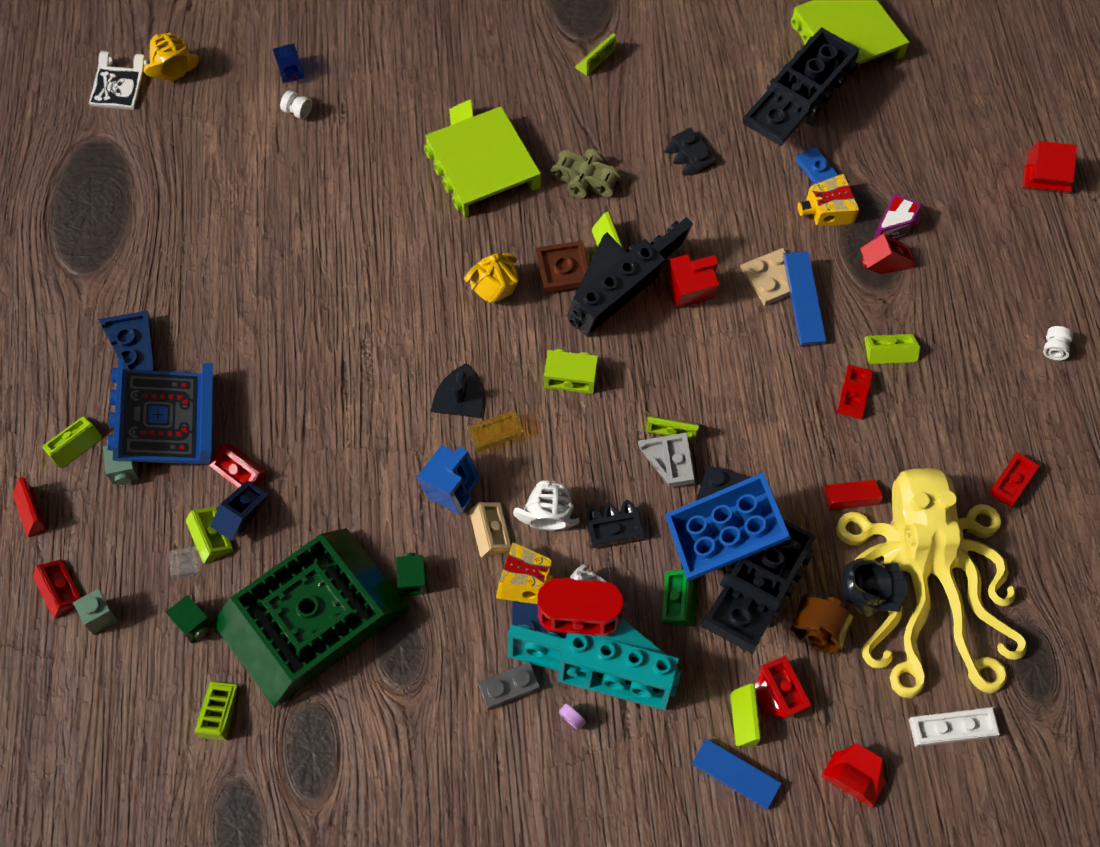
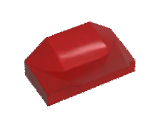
[754,655,812,719]
[820,743,886,808]

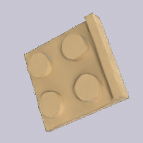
[740,248,790,306]

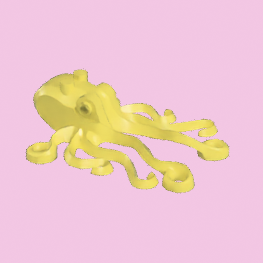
[836,468,1027,698]

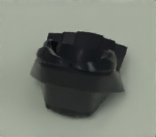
[842,558,909,617]

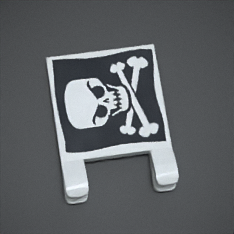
[89,51,147,110]

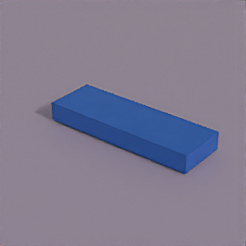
[691,739,781,810]

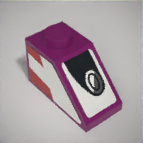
[873,194,921,240]

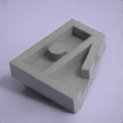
[638,433,695,488]

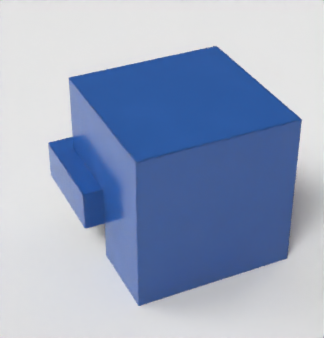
[417,445,480,515]

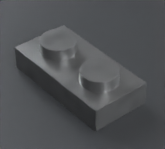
[478,662,540,710]

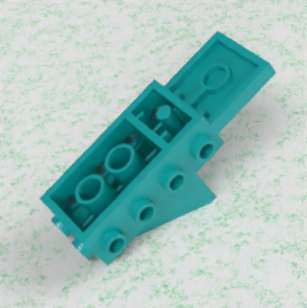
[507,619,682,711]

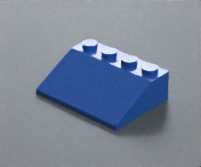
[665,472,791,581]

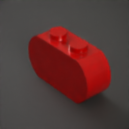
[537,578,623,636]

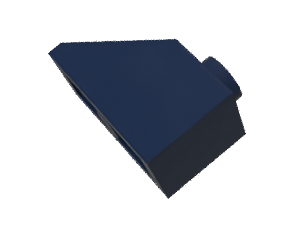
[210,480,269,541]

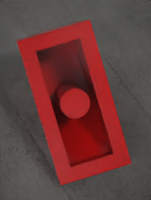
[860,234,916,274]

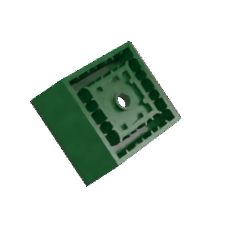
[213,528,410,708]

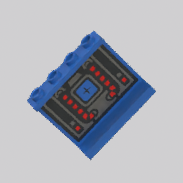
[107,358,213,464]

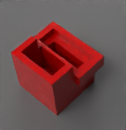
[1022,141,1077,194]
[665,254,719,308]

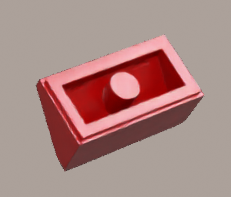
[209,444,268,488]
[13,477,46,537]
[823,479,883,510]
[33,559,82,618]

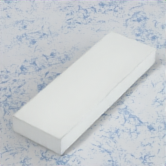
[909,707,1000,747]

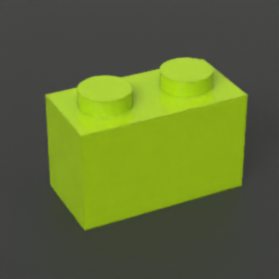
[544,349,598,394]

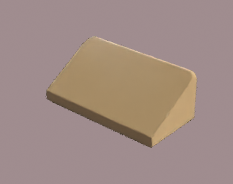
[470,502,511,557]

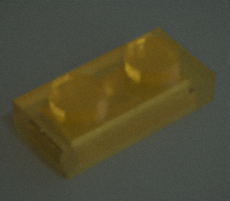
[467,410,524,452]

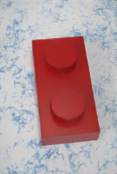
[989,452,1039,507]

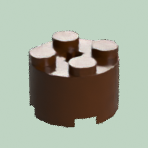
[789,593,853,654]

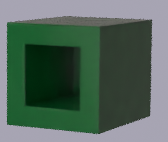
[396,553,427,597]
[165,594,213,644]

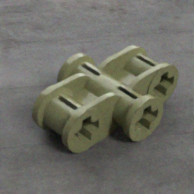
[550,149,621,198]

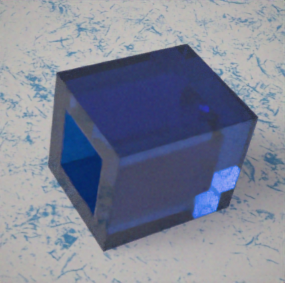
[273,43,304,83]

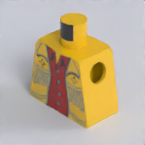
[798,174,859,226]
[496,543,562,604]

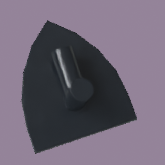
[431,363,483,418]

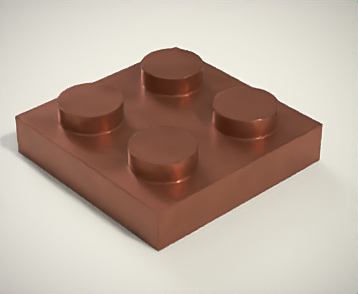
[535,240,588,293]

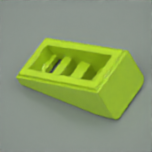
[195,682,238,741]

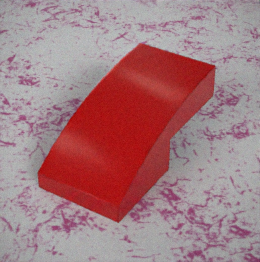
[836,364,873,419]

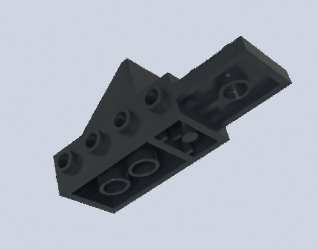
[742,27,860,146]
[567,217,693,337]
[701,520,816,654]

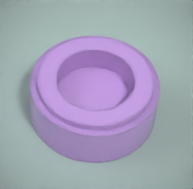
[559,703,586,730]

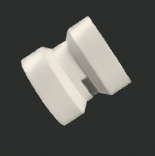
[280,90,312,120]
[1043,326,1073,360]

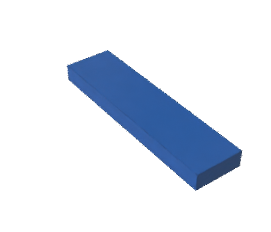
[783,251,826,346]

